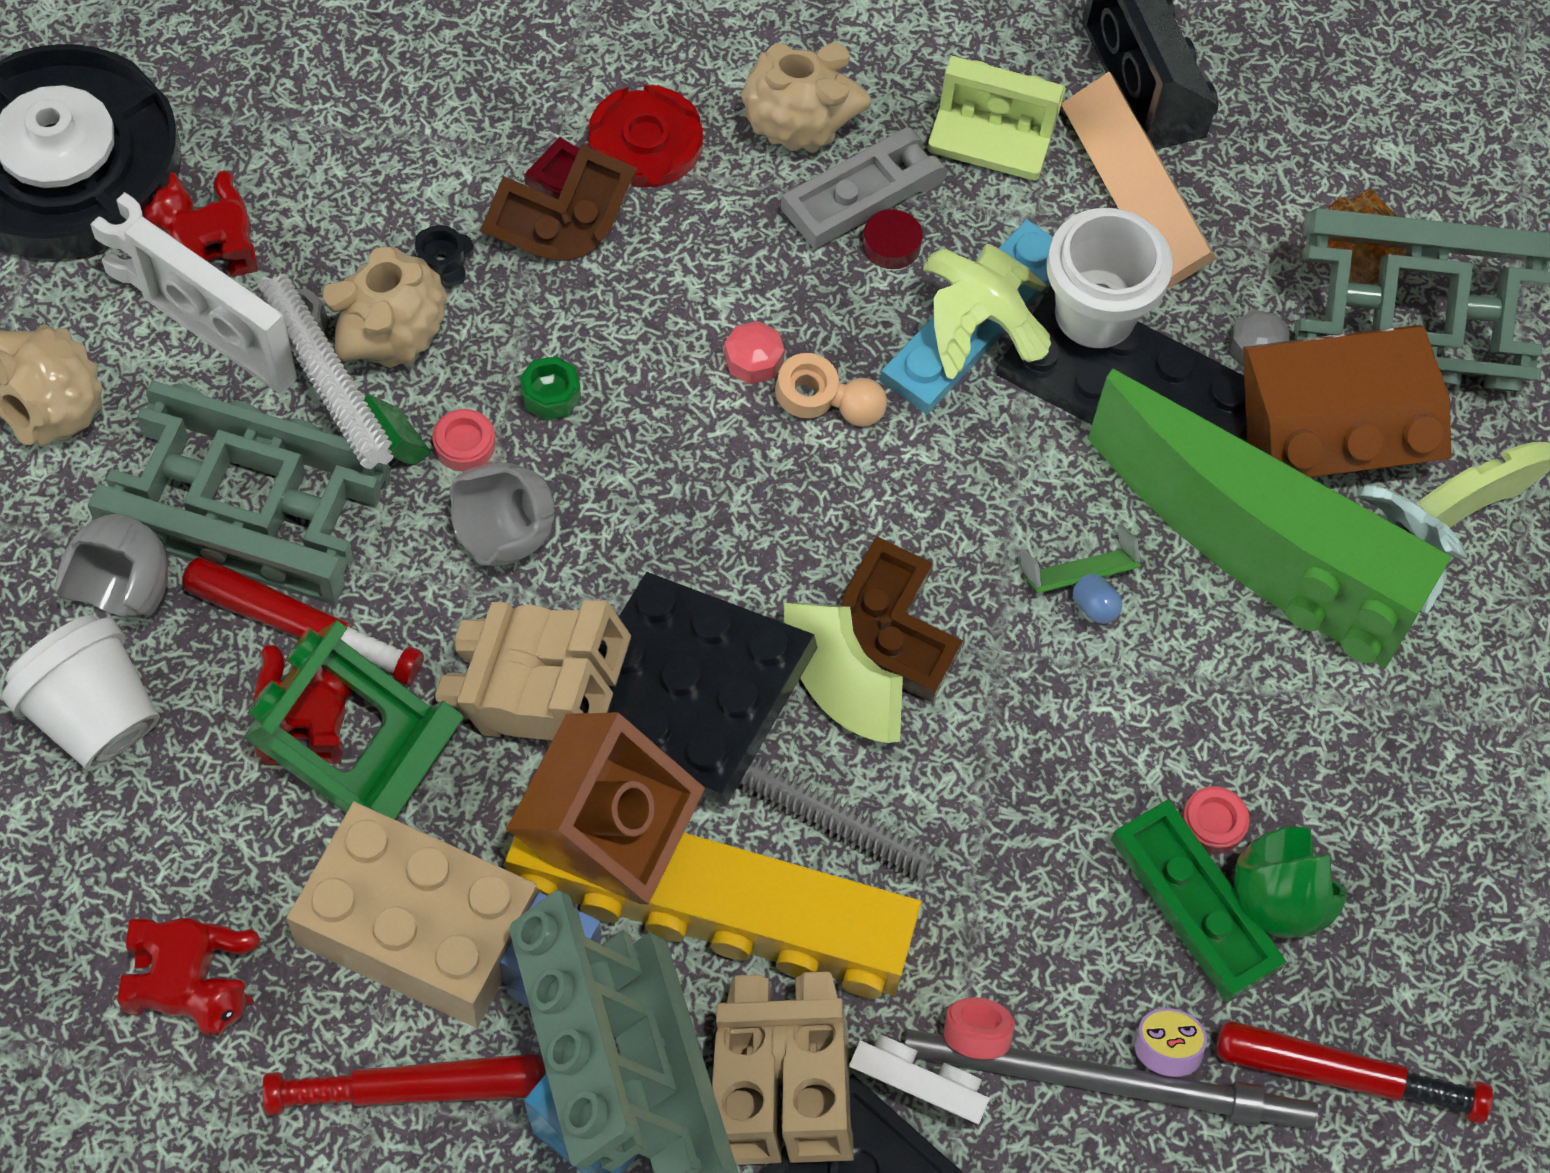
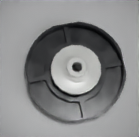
[0,44,181,259]

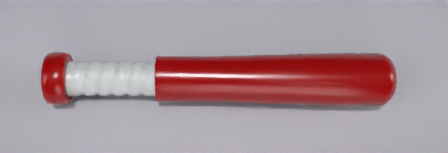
[182,557,424,686]

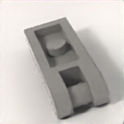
[781,128,948,250]

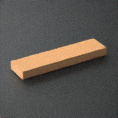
[1061,72,1217,289]

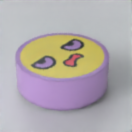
[1135,1008,1207,1077]

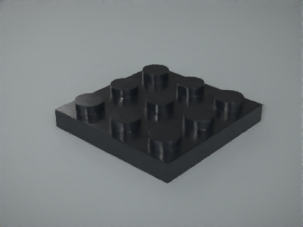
[580,571,818,806]

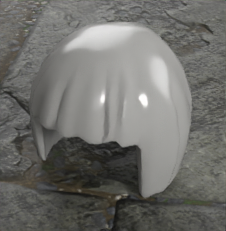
[449,463,555,566]
[55,514,168,616]

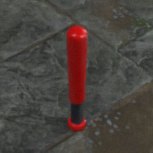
[1215,1021,1493,1124]

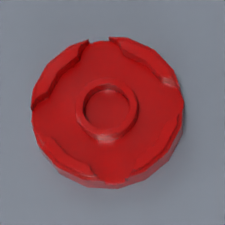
[589,85,703,188]

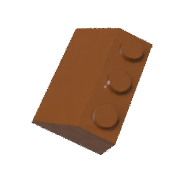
[1243,325,1452,477]

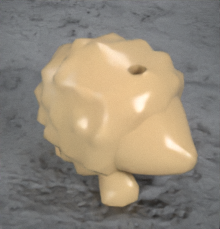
[741,42,871,153]
[323,246,448,368]
[0,324,102,447]

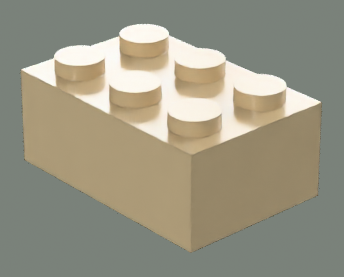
[286,801,538,1029]

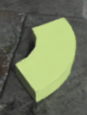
[1417,442,1550,528]
[784,602,903,743]

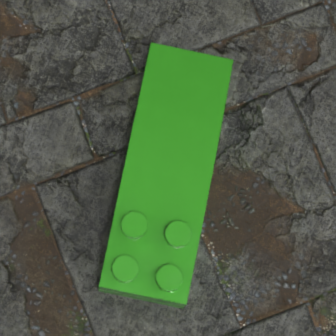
[1088,368,1452,669]

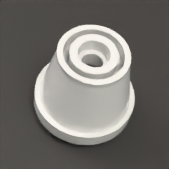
[1047,208,1173,348]
[2,616,160,771]

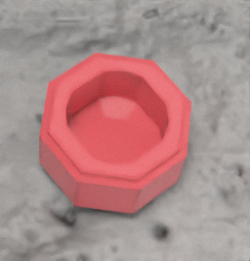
[724,321,785,384]

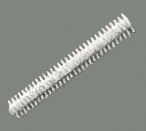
[257,274,394,469]

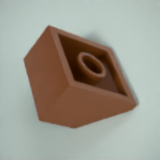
[506,712,705,904]

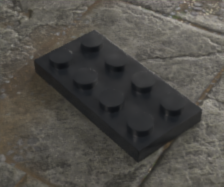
[997,286,1247,438]

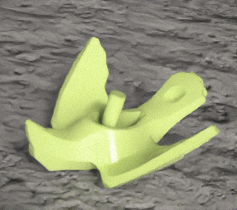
[923,244,1051,379]

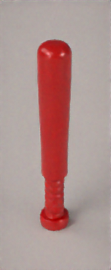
[263,1054,546,1116]

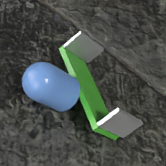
[1020,523,1140,624]

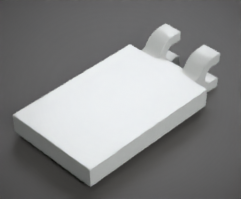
[90,192,297,395]

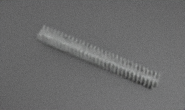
[737,757,937,884]

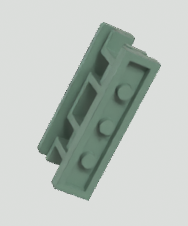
[1293,208,1550,392]
[88,381,391,606]
[509,890,738,1173]

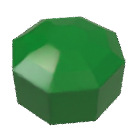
[520,356,581,420]

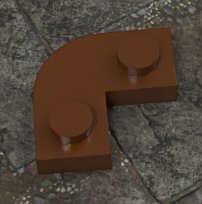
[480,144,637,261]
[842,536,963,703]

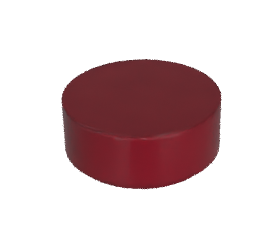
[862,209,923,269]

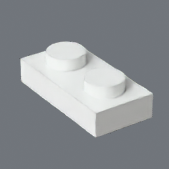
[849,1034,990,1125]

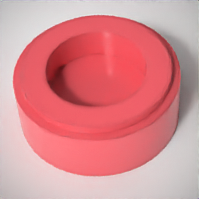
[432,409,496,471]
[1181,786,1249,854]
[943,997,1015,1059]

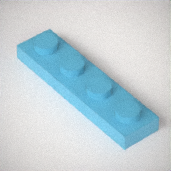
[880,219,1053,415]

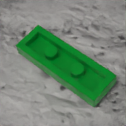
[1111,799,1287,1003]

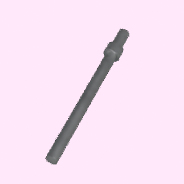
[904,1029,1318,1130]

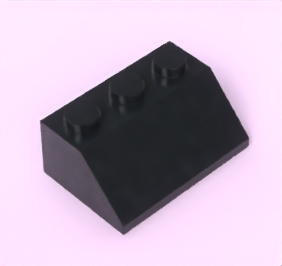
[1082,0,1218,150]

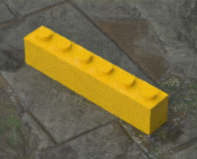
[505,833,922,999]

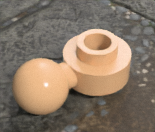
[775,353,887,427]

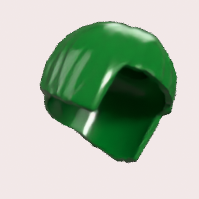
[1234,826,1347,938]

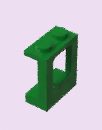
[243,620,464,820]

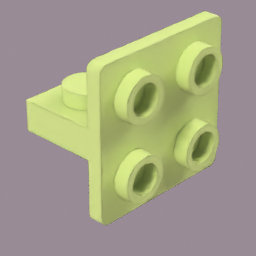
[927,55,1066,180]

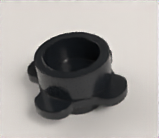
[415,225,474,286]

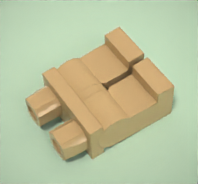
[435,600,631,740]
[712,971,854,1165]

